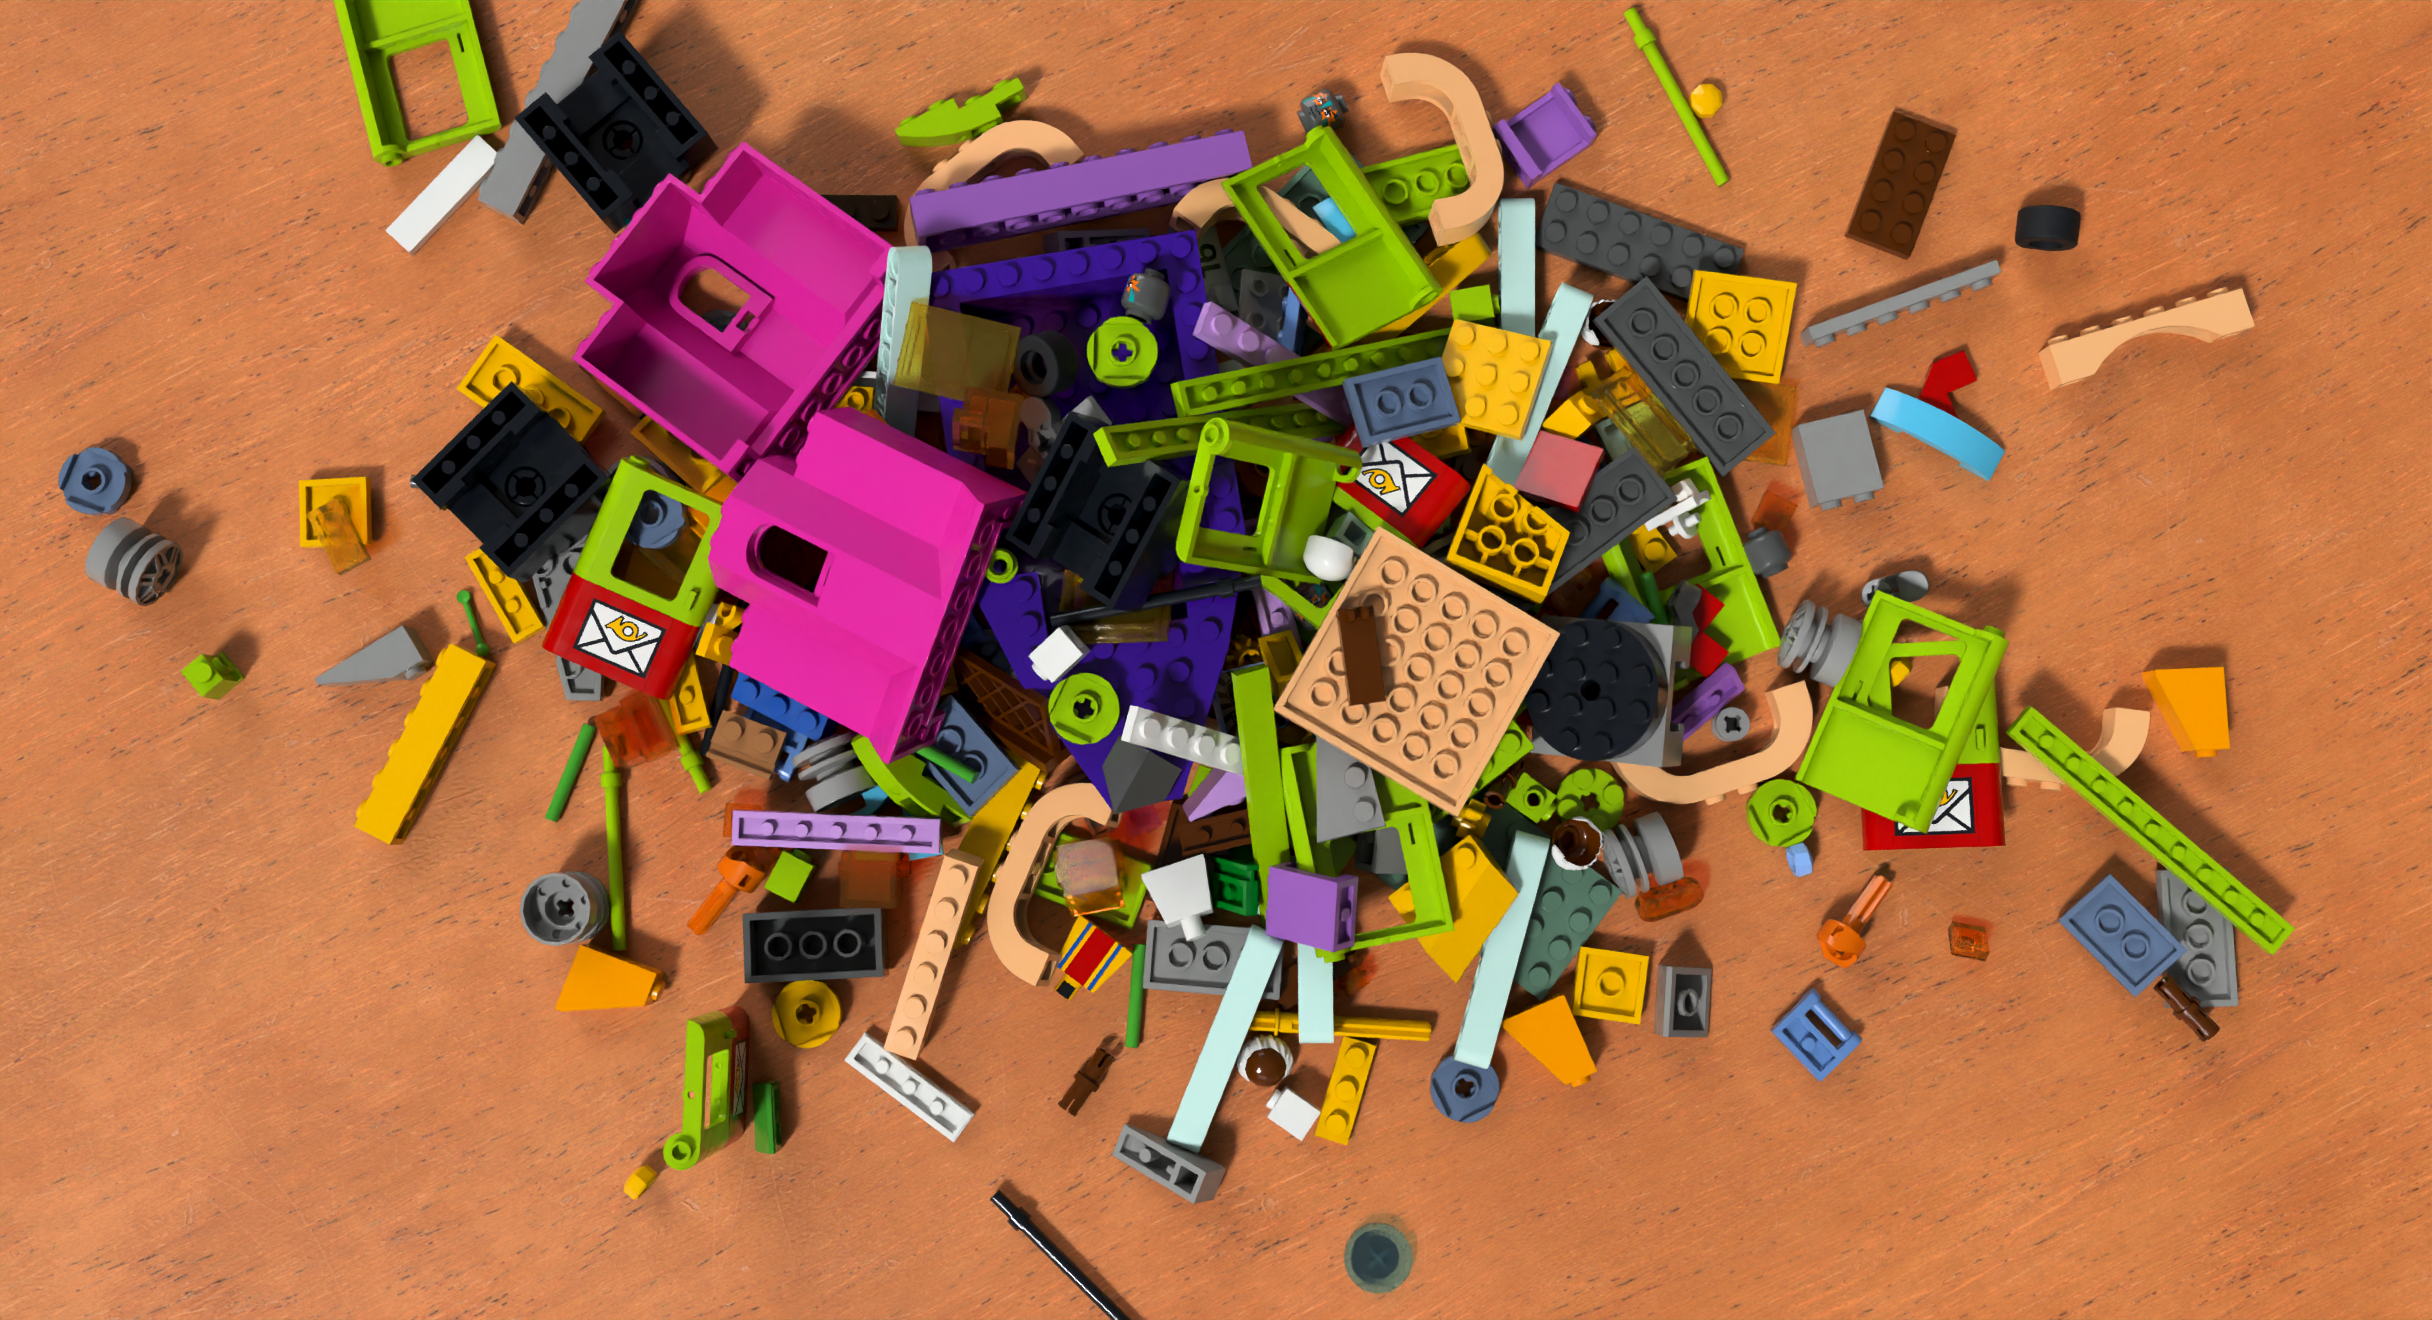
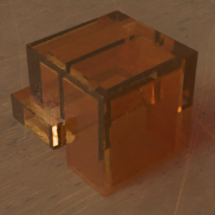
[952,386,1024,470]
[593,691,681,770]
[1053,836,1126,917]
[838,850,912,909]

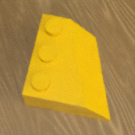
[1443,463,1570,605]
[1388,834,1520,984]

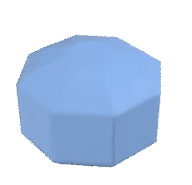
[1786,843,1814,877]

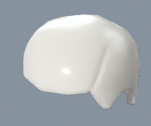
[1303,535,1357,581]

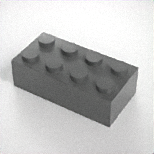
[742,906,889,983]

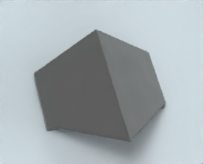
[1102,735,1182,814]

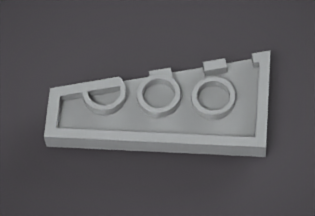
[1316,736,1386,844]

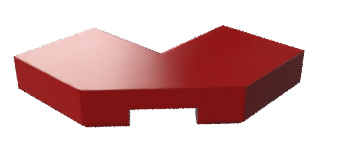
[1917,350,1978,419]
[1689,583,1729,678]

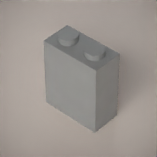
[1790,410,1884,511]

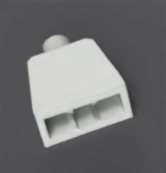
[1141,854,1214,942]

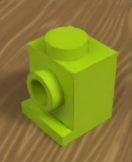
[180,652,245,700]
[1505,772,1557,824]

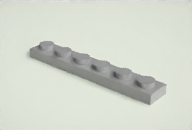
[1800,260,2001,348]

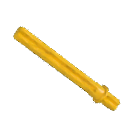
[1248,1008,1431,1041]

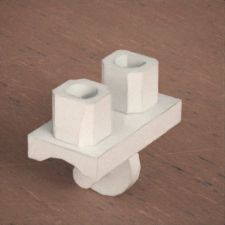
[1645,478,1712,539]

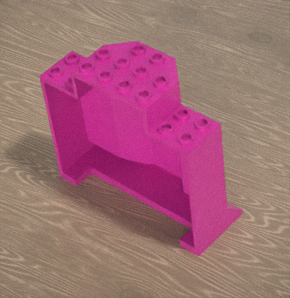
[572,141,894,484]
[708,406,1028,764]

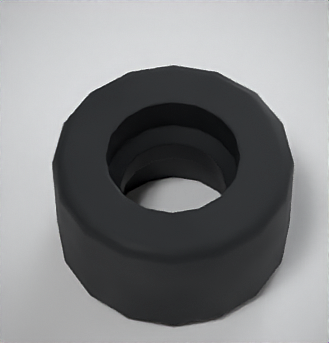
[2015,205,2081,251]
[1011,330,1079,398]

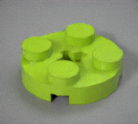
[1087,316,1158,389]
[1048,673,1120,745]
[1554,768,1624,832]
[1745,779,1817,847]

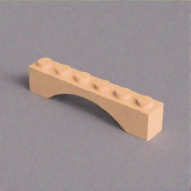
[2038,287,2255,390]
[883,848,984,1060]

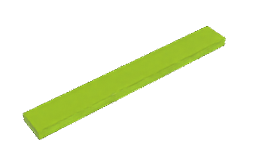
[1231,664,1291,929]

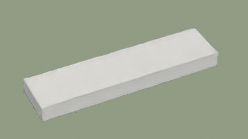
[385,135,497,255]
[844,1032,975,1142]

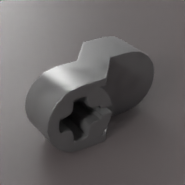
[1862,570,1930,608]
[1667,580,1702,643]

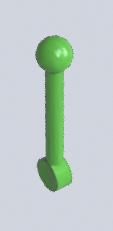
[457,590,489,657]

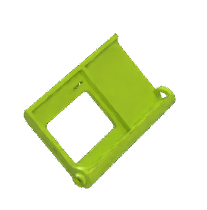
[1602,456,1781,691]

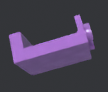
[1492,82,1597,189]
[1265,861,1358,952]

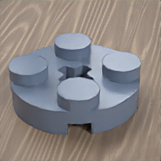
[58,447,133,516]
[626,490,689,549]
[1430,1054,1500,1123]

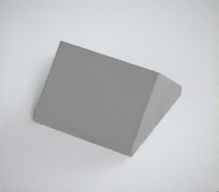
[1654,964,1712,1037]

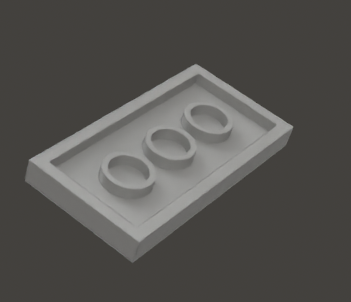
[2155,868,2239,1008]
[1143,919,1284,1000]

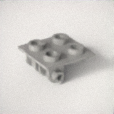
[1238,269,1289,342]

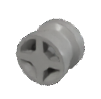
[1711,707,1750,742]

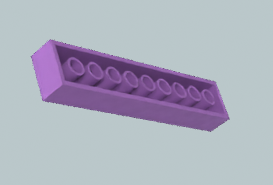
[909,129,1253,254]

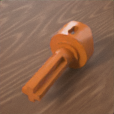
[686,845,765,936]
[1817,875,1893,968]

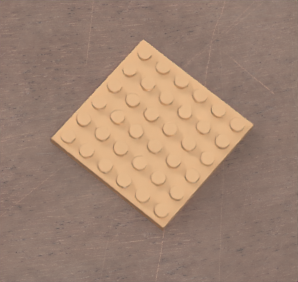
[1273,526,1560,817]

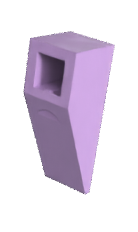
[1182,768,1246,822]

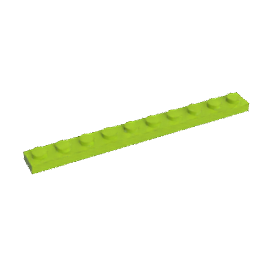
[1170,327,1452,418]
[1093,403,1347,467]
[2005,706,2295,955]

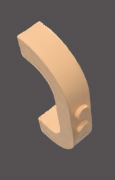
[1380,53,1504,246]
[904,120,1085,272]
[1169,178,1342,335]
[1611,680,1813,805]
[1934,686,2150,791]
[987,783,1124,987]

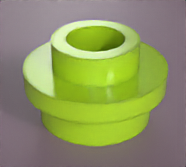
[985,548,1018,584]

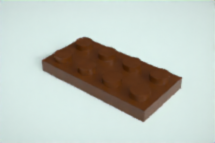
[1844,111,1956,260]

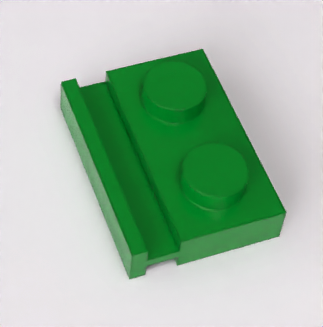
[1210,855,1260,916]

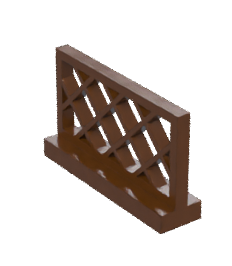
[953,644,1072,773]

